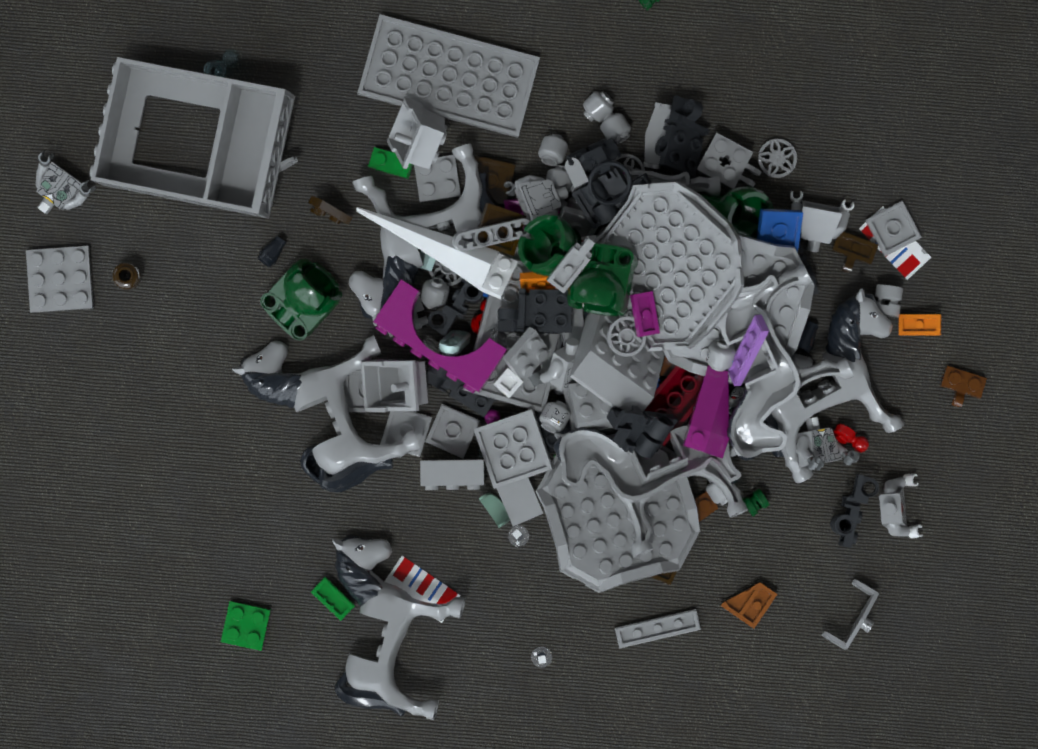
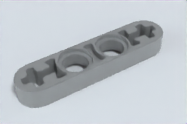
[452,218,530,251]

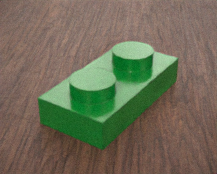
[368,147,413,179]

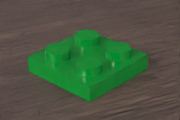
[221,601,271,651]

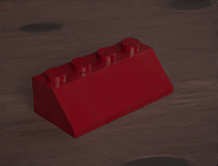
[644,366,704,446]

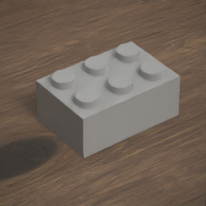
[420,460,484,490]

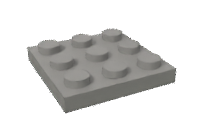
[26,246,94,313]
[474,409,554,489]

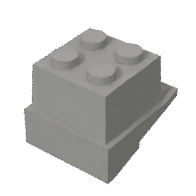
[387,97,447,169]
[361,359,428,412]
[563,382,618,434]

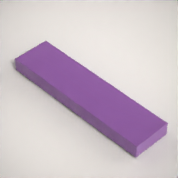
[727,315,769,386]

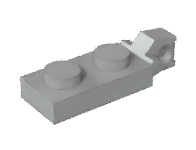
[546,236,595,293]

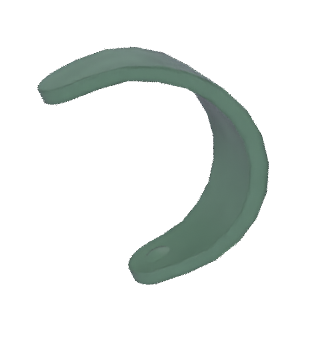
[479,493,510,528]

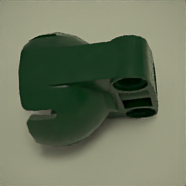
[698,186,774,239]
[518,214,582,289]
[567,243,638,316]
[260,258,342,341]

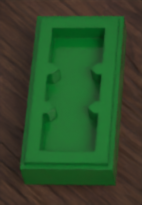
[311,577,356,621]

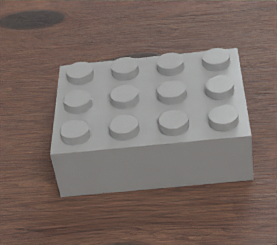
[570,313,665,412]

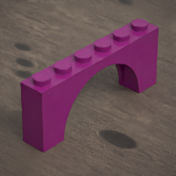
[373,280,508,393]

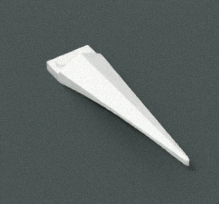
[356,207,518,299]

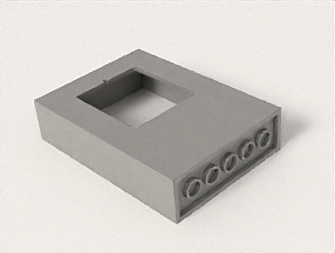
[90,57,295,219]

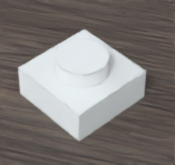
[493,368,523,398]

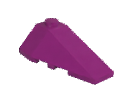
[682,365,729,459]

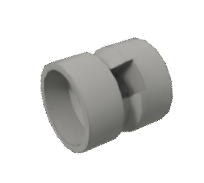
[875,284,903,318]

